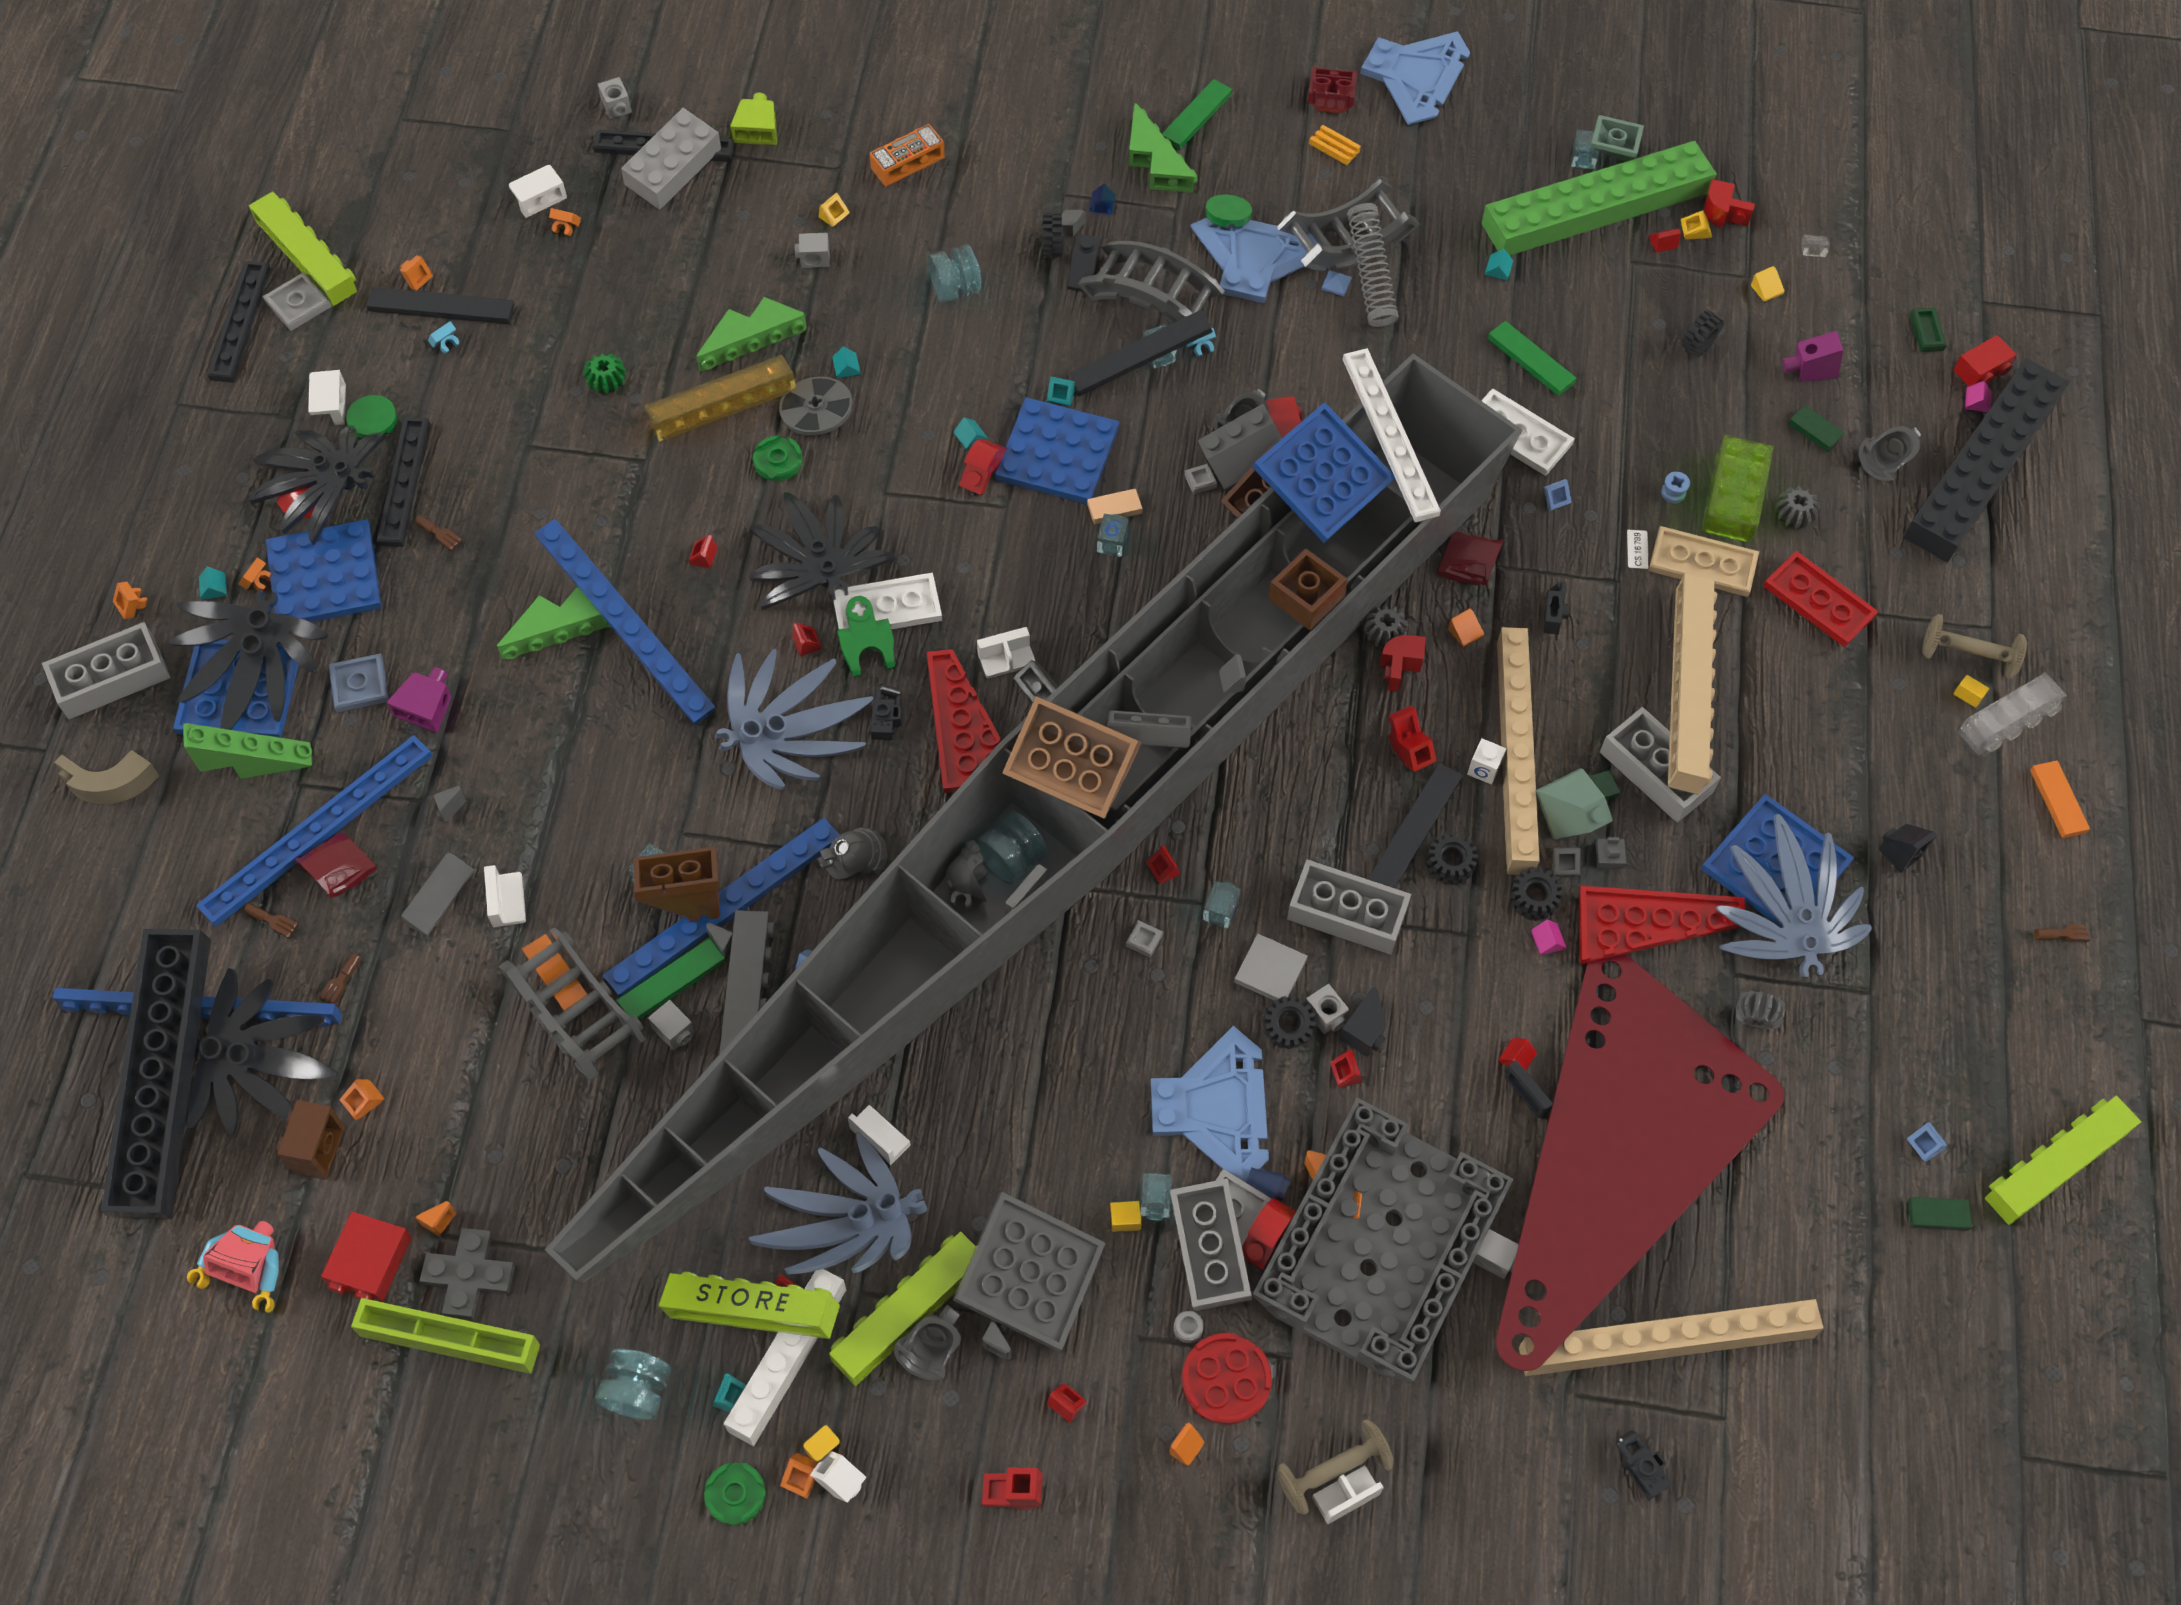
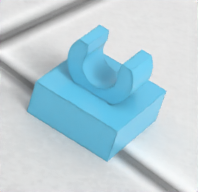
[428,322,459,354]
[1187,328,1216,357]

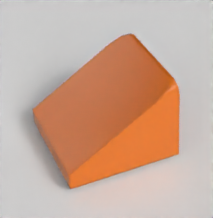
[1448,608,1484,648]
[339,1079,384,1120]
[416,1201,456,1236]
[1170,1422,1204,1466]
[780,1453,819,1498]

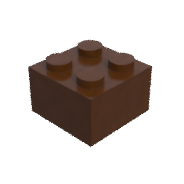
[1269,549,1347,630]
[277,1100,345,1180]

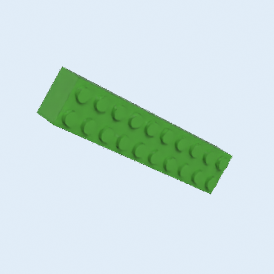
[1481,141,1717,255]

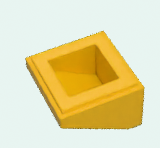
[1680,210,1712,239]
[1751,266,1785,302]
[1953,675,1990,708]
[1110,1201,1142,1232]
[803,1425,840,1462]

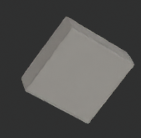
[1184,464,1217,495]
[1126,920,1163,958]

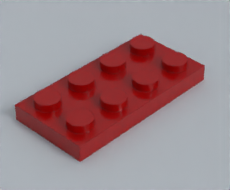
[1763,551,1879,647]

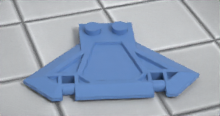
[1361,31,1470,125]
[1190,218,1318,303]
[1150,1026,1269,1183]

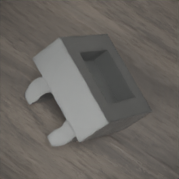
[1595,837,1626,868]

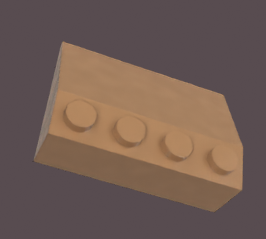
[1003,696,1142,818]

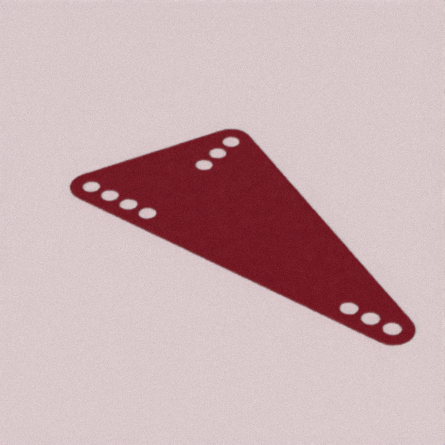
[1496,954,1784,1371]

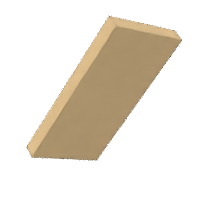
[1648,526,1759,597]

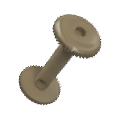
[1923,614,2027,679]
[1277,1420,1394,1515]

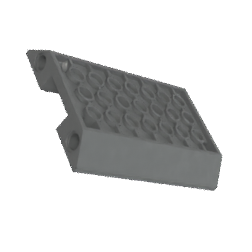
[1252,1098,1513,1382]

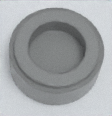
[1174,1311,1204,1343]

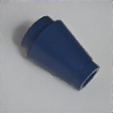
[1246,1167,1291,1201]

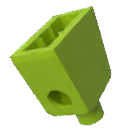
[731,93,777,145]

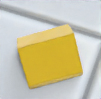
[819,193,850,227]

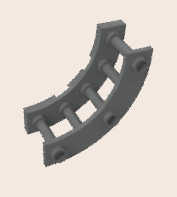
[1277,179,1420,271]
[1078,241,1225,324]
[498,928,646,1080]

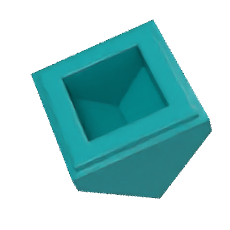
[1485,249,1513,281]
[832,346,861,378]
[1047,377,1075,406]
[954,417,988,450]
[199,566,227,600]
[713,1374,746,1412]

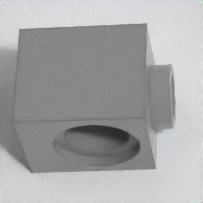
[598,77,632,119]
[795,233,830,268]
[1305,984,1349,1034]
[648,1000,695,1051]
[1473,1229,1519,1279]

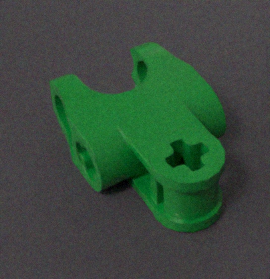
[837,596,895,678]

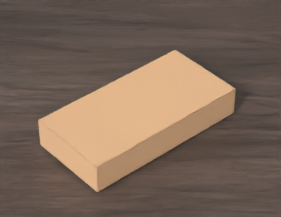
[1087,488,1143,524]

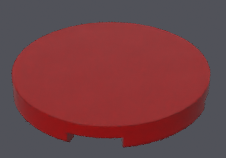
[1182,1333,1272,1425]

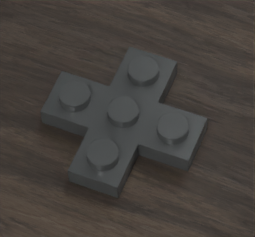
[420,1228,515,1320]

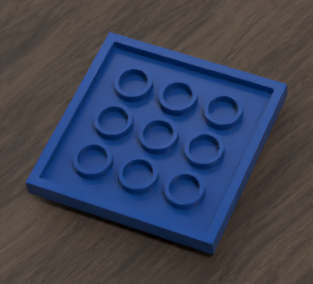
[995,397,1119,504]
[1252,402,1395,543]
[266,519,382,622]
[173,640,299,738]
[1701,794,1854,928]

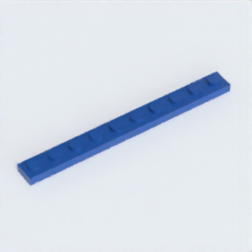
[534,519,716,725]
[196,735,433,927]
[602,818,839,998]
[53,988,342,1027]

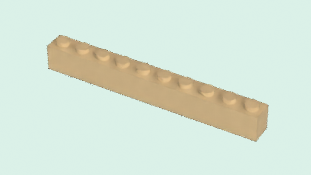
[1668,573,1717,795]
[1497,627,1539,875]
[1519,1299,1824,1376]

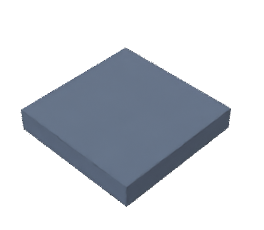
[328,653,389,713]

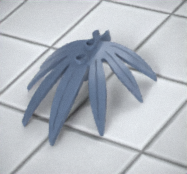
[715,649,873,790]
[1716,814,1872,977]
[748,1131,927,1274]

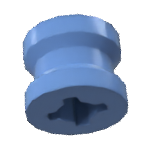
[1661,472,1690,504]

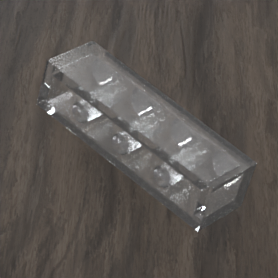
[1958,672,2067,756]

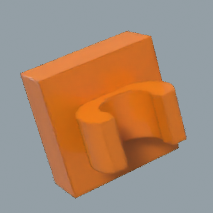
[549,208,581,236]
[400,255,433,291]
[238,557,271,591]
[113,582,148,619]

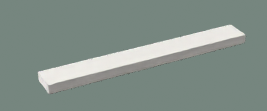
[1343,348,1441,522]

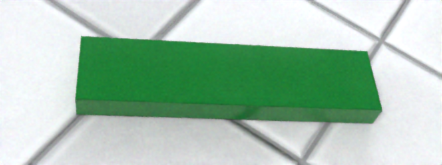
[1162,79,1232,150]
[1488,321,1577,396]
[616,938,726,1020]

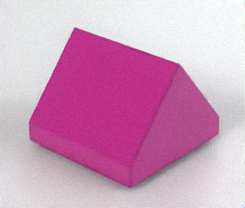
[1965,381,1992,413]
[1531,920,1567,955]

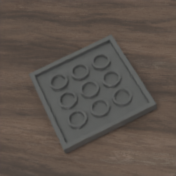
[953,1192,1105,1352]

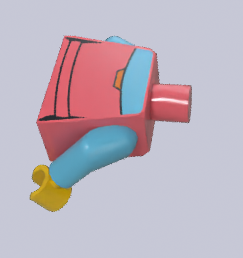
[187,1221,279,1313]

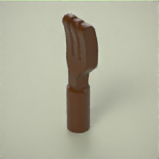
[415,515,462,551]
[244,903,298,939]
[2034,924,2090,942]
[319,953,362,1005]

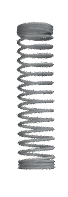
[1347,203,1399,327]

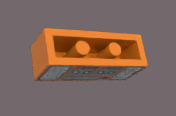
[870,124,945,187]

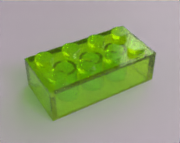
[1701,435,1774,543]

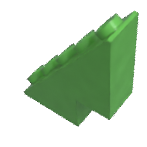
[1129,104,1198,193]
[696,297,807,371]
[497,587,611,660]
[183,723,312,779]

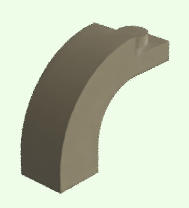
[54,750,159,804]

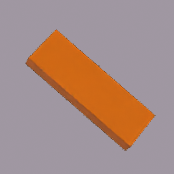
[2030,760,2090,839]
[522,934,588,1011]

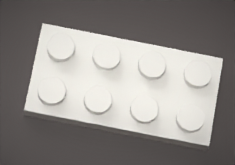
[1482,389,1575,476]
[834,573,942,629]

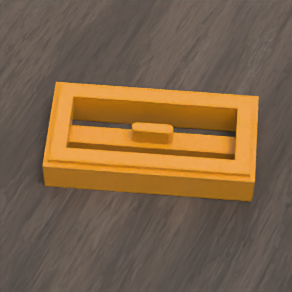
[1309,125,1361,165]

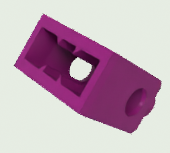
[1782,331,1843,382]
[387,667,451,733]

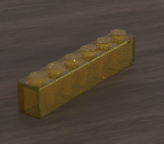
[644,355,796,442]

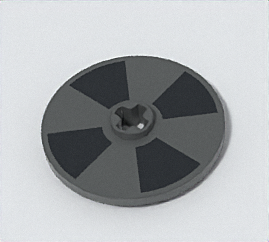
[779,377,853,435]

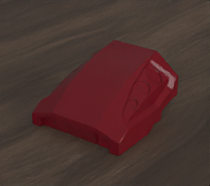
[1308,66,1357,113]
[1437,532,1504,586]
[295,832,377,899]

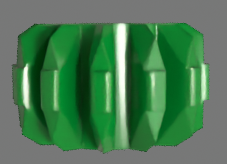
[583,352,626,395]

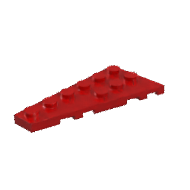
[927,649,1001,794]
[1579,886,1745,964]

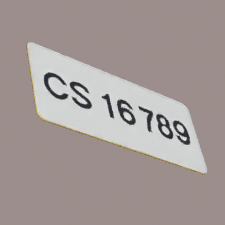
[1627,530,1648,569]

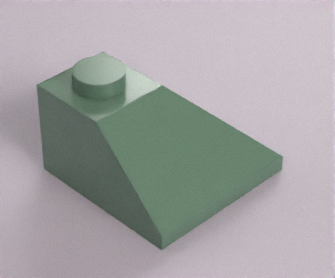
[1590,115,1644,161]
[1535,768,1613,839]

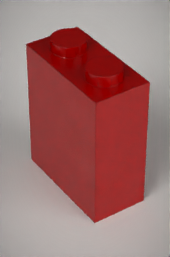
[321,1211,412,1302]

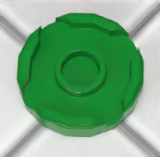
[1205,194,1252,228]
[346,395,398,438]
[753,436,803,481]
[704,1462,766,1526]

